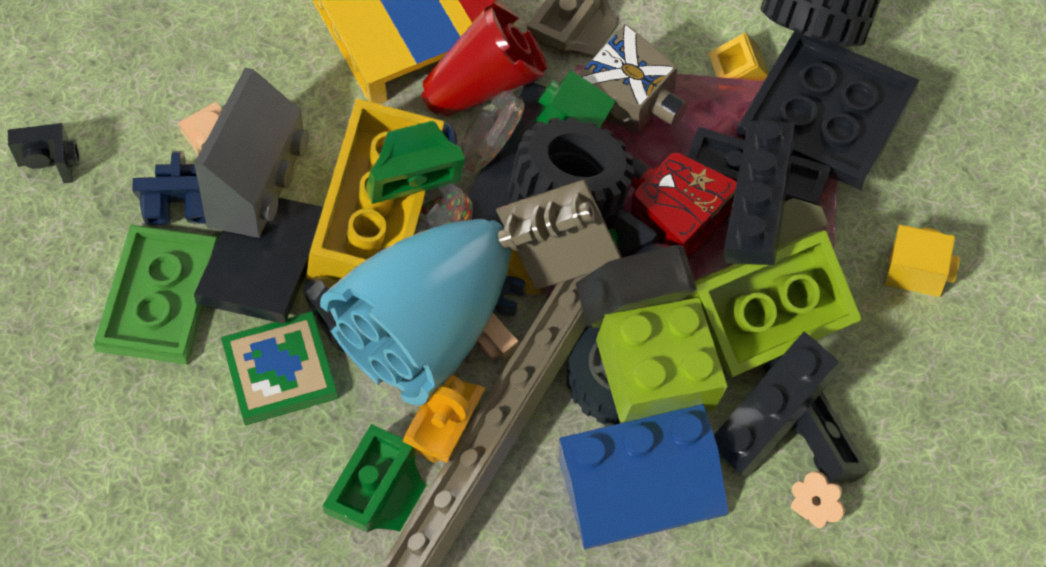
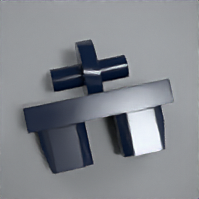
[132,151,206,225]

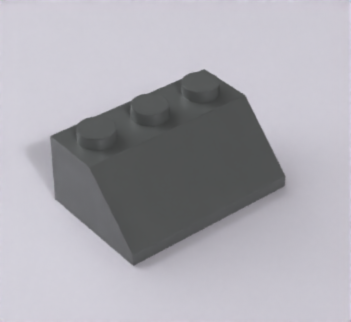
[194,68,309,238]

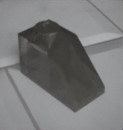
[575,245,697,329]

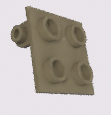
[496,179,623,290]

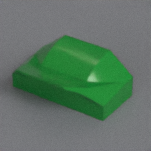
[366,121,465,204]
[322,424,426,532]

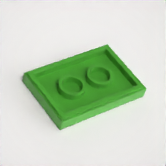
[93,224,220,365]

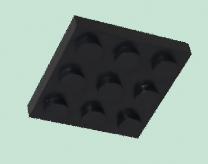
[736,32,919,190]

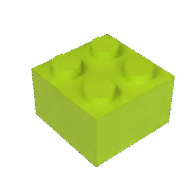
[596,298,728,423]

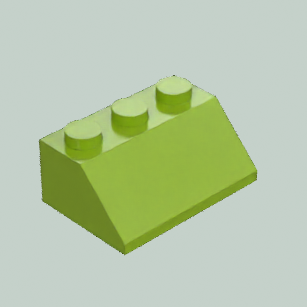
[680,230,862,377]

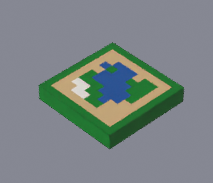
[221,311,338,426]

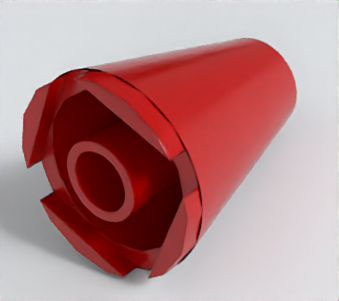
[421,1,547,117]

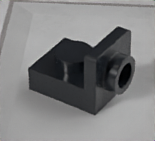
[7,123,80,183]

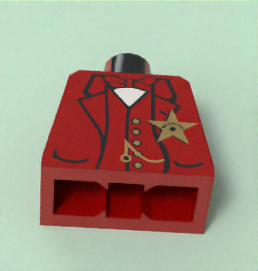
[630,153,737,261]

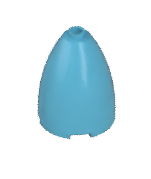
[320,219,511,405]

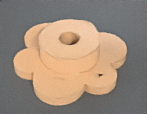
[791,471,845,528]

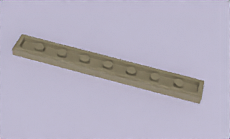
[381,267,617,567]

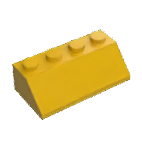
[306,98,445,281]

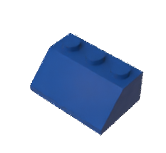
[559,404,729,550]

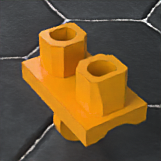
[403,374,485,463]

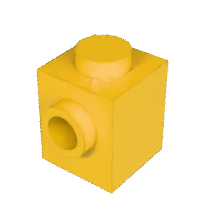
[885,224,960,297]

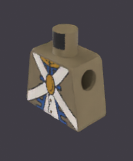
[579,24,688,132]

